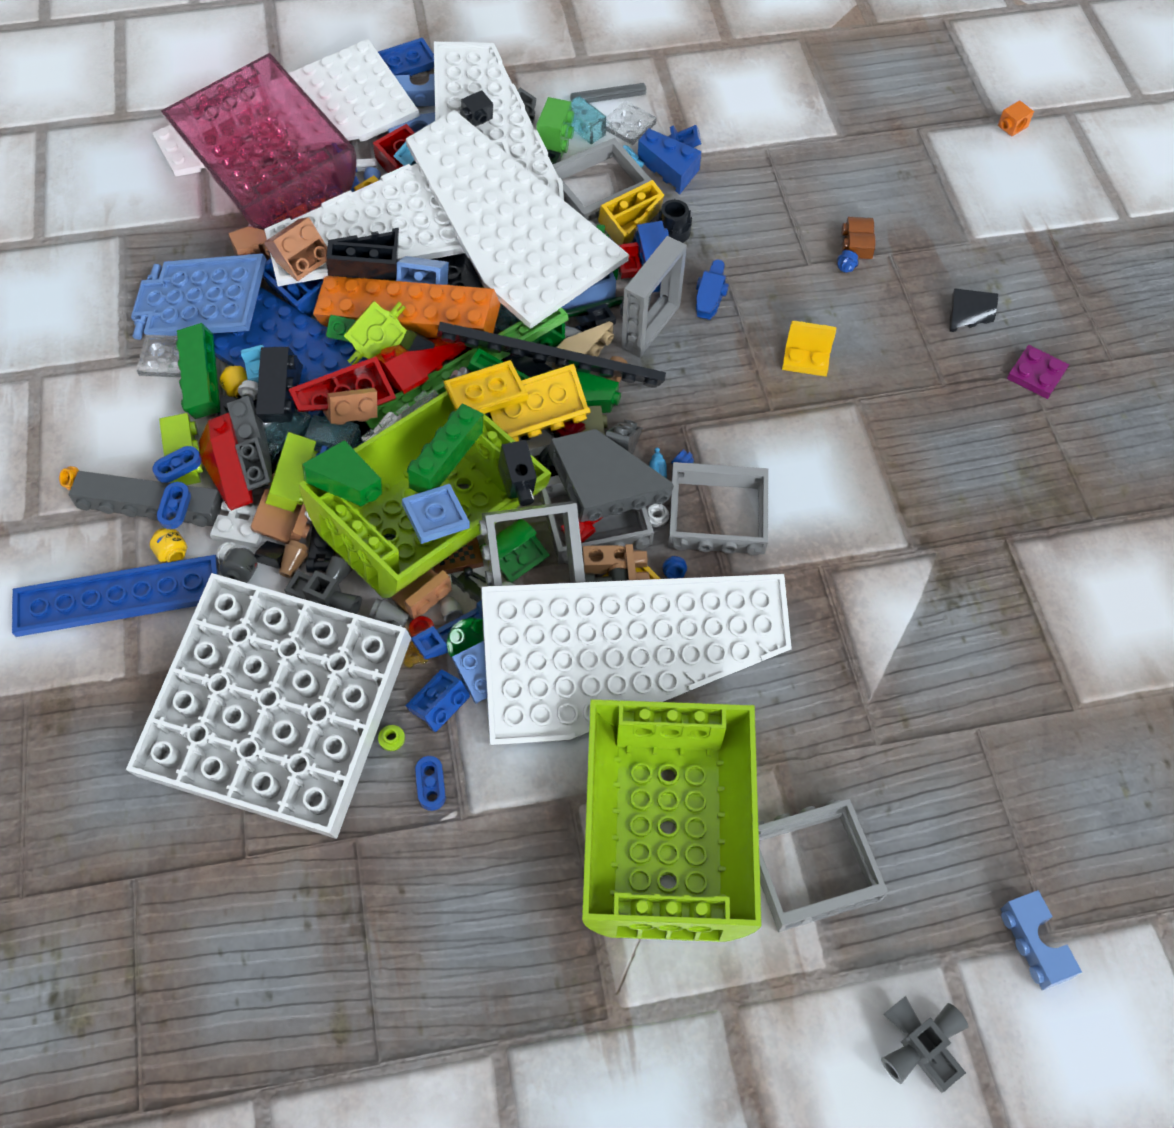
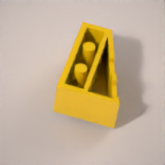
[598,180,664,245]

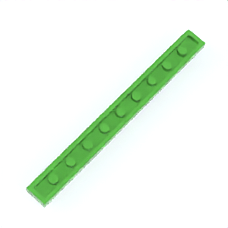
[364,307,569,431]

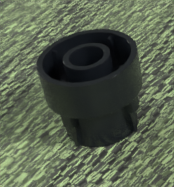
[656,199,692,243]

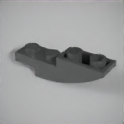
[227,395,272,490]

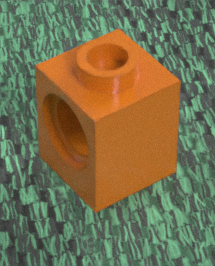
[998,100,1034,137]

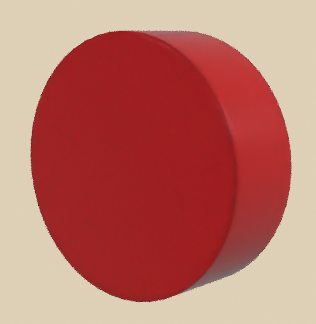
[409,616,434,638]

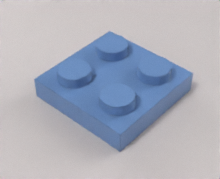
[402,484,470,544]

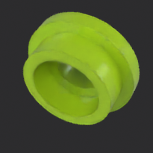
[378,725,405,751]

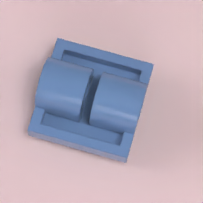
[452,641,487,704]

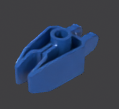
[696,259,729,320]

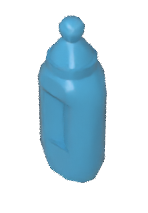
[649,448,667,478]

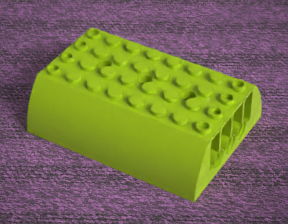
[299,391,551,598]
[582,699,762,942]

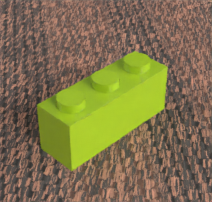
[159,413,204,485]
[265,432,318,512]

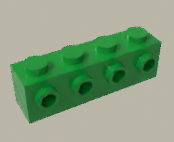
[176,323,221,419]
[407,403,483,493]

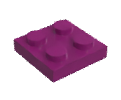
[1007,344,1069,399]

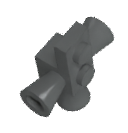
[284,556,362,614]
[881,996,969,1093]

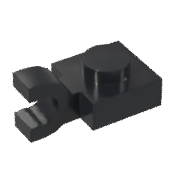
[575,303,616,332]

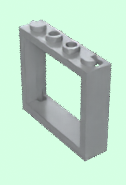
[552,138,652,224]
[621,236,687,358]
[668,462,768,555]
[539,475,654,564]
[479,501,586,586]
[758,799,889,933]

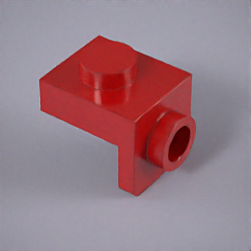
[618,242,641,279]

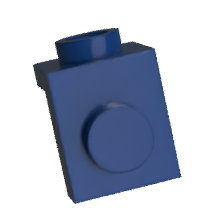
[668,125,702,148]

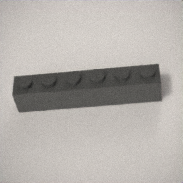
[68,471,223,527]

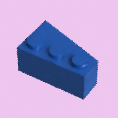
[638,128,702,194]
[633,221,669,293]
[262,258,324,317]

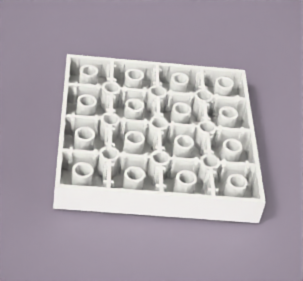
[126,573,411,839]

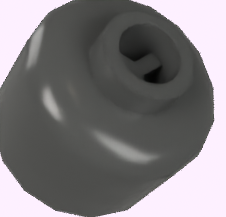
[220,548,258,583]

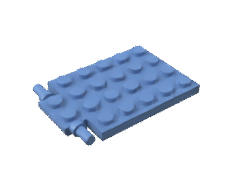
[131,253,267,340]

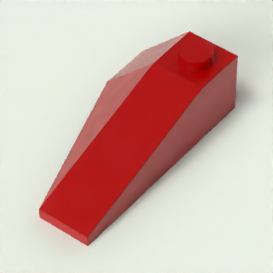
[373,124,415,173]
[374,338,467,394]
[288,356,396,412]
[199,413,253,511]

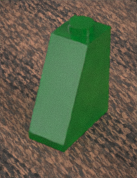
[576,369,621,413]
[302,440,382,507]

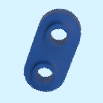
[152,446,202,483]
[157,482,191,529]
[415,756,446,811]

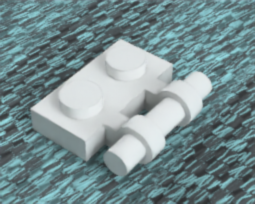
[210,501,263,549]

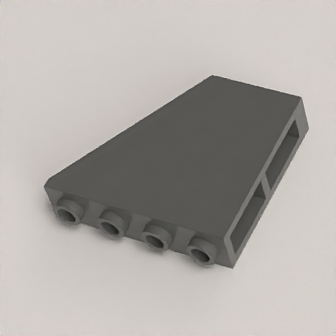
[548,429,674,522]

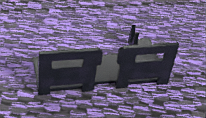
[451,573,482,602]

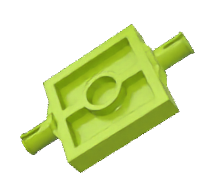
[343,301,407,365]

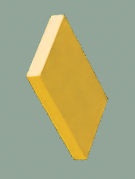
[444,360,528,414]

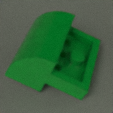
[479,519,550,583]

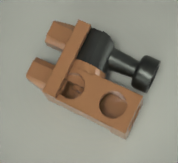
[582,544,650,582]

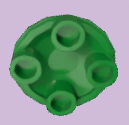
[446,618,484,658]

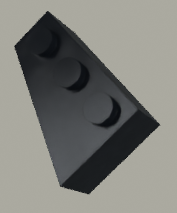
[326,228,399,281]
[256,347,303,423]

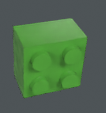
[537,97,574,161]

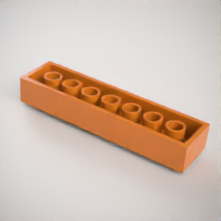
[313,276,501,339]

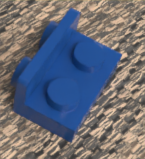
[405,669,470,732]

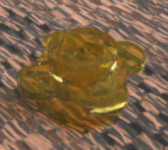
[404,642,429,668]

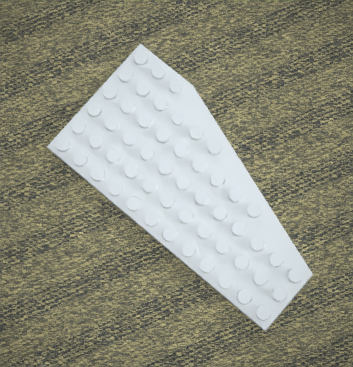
[152,39,420,177]
[434,41,564,200]
[406,110,629,329]
[265,138,512,286]
[481,574,791,745]

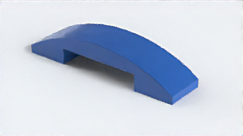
[411,600,483,659]

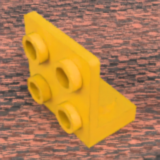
[782,321,836,377]

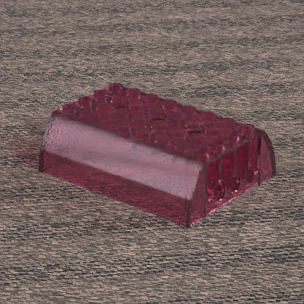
[161,53,357,230]

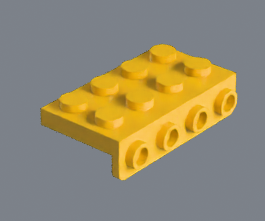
[490,364,591,442]

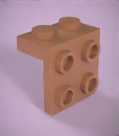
[323,388,377,425]
[250,489,311,544]
[390,569,452,620]

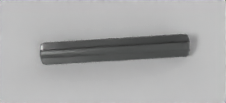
[570,83,647,105]

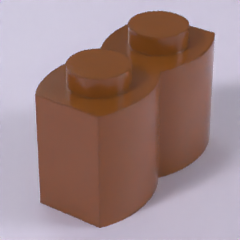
[842,217,875,259]

